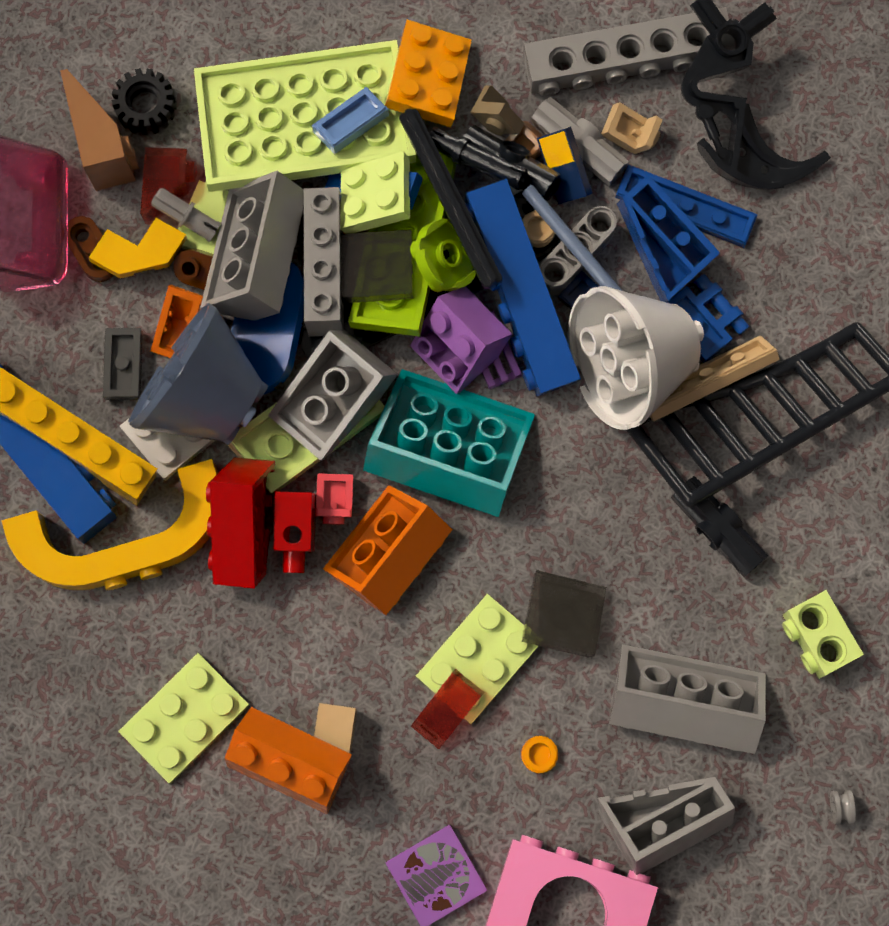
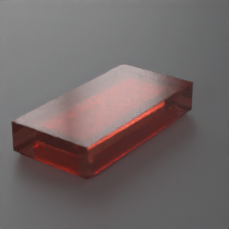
[411,669,485,749]

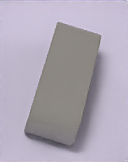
[540,206,617,296]

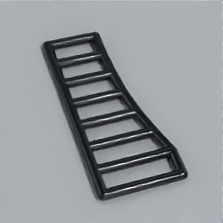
[626,322,889,508]

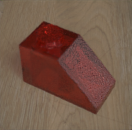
[140,147,197,224]

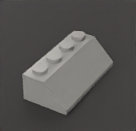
[200,170,304,321]
[609,644,766,754]

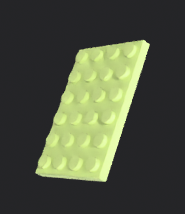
[194,40,416,192]

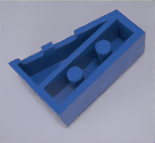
[617,174,720,302]

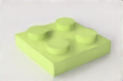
[340,151,410,235]

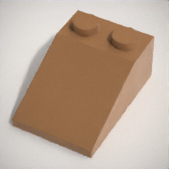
[60,69,139,191]

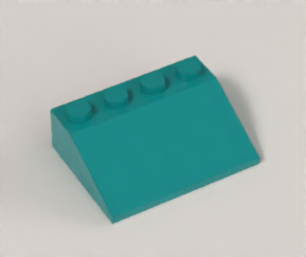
[363,369,535,517]

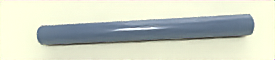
[522,185,623,291]

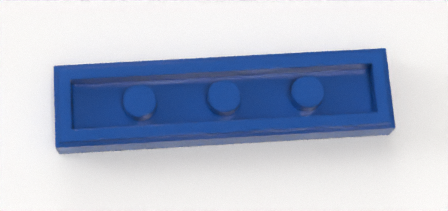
[615,164,758,248]

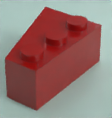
[206,457,275,589]

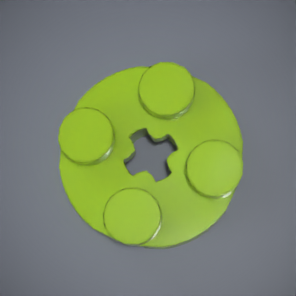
[410,219,476,292]

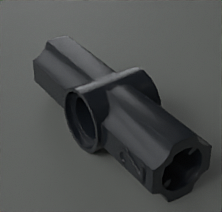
[462,125,561,201]
[671,476,768,577]

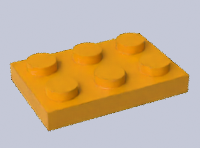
[385,19,472,128]

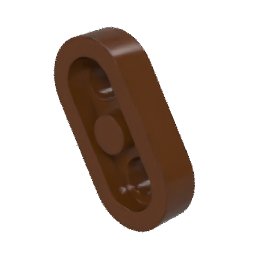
[63,216,114,282]
[173,248,213,290]

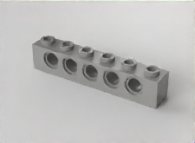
[523,7,735,96]

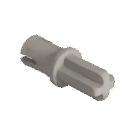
[151,188,221,242]

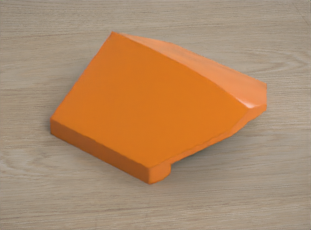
[150,285,224,358]

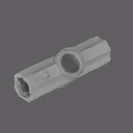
[531,97,629,186]

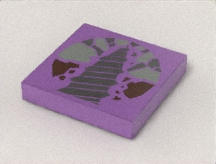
[385,825,487,926]

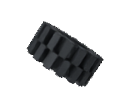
[111,68,177,135]

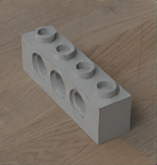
[304,187,344,336]

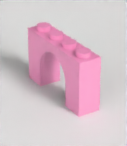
[485,835,658,926]

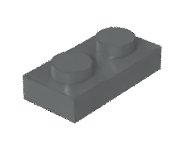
[103,328,143,400]

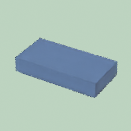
[312,87,389,155]

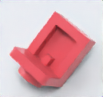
[315,473,353,525]

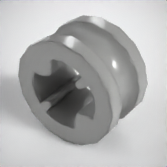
[829,790,856,824]

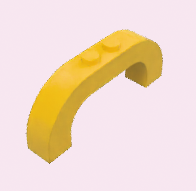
[1,459,218,590]

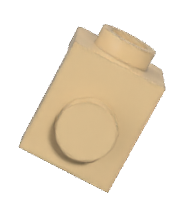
[601,102,662,154]

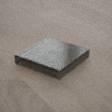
[341,229,414,303]
[521,570,607,659]

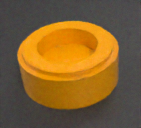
[521,736,558,774]

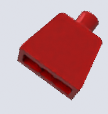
[274,491,316,573]

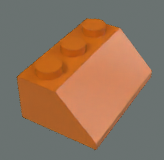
[323,485,453,615]
[224,707,352,814]

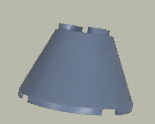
[128,303,268,445]

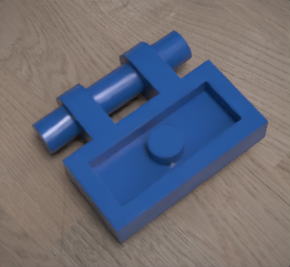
[666,274,750,363]

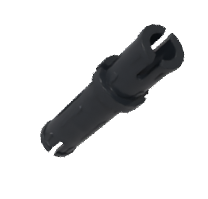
[430,127,528,190]

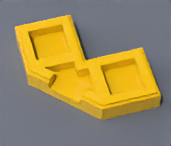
[89,218,187,279]

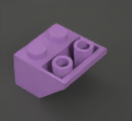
[410,286,512,394]

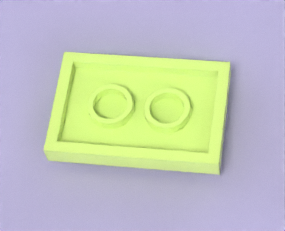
[416,594,543,725]
[118,653,250,784]

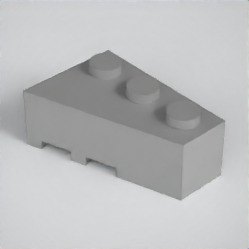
[598,777,735,875]

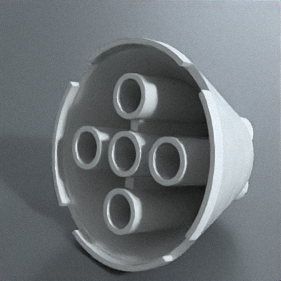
[568,286,704,430]

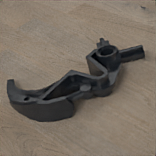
[681,0,831,190]

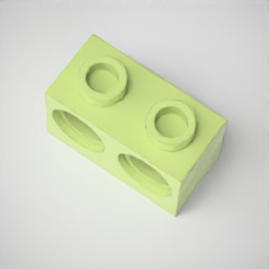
[782,590,864,679]

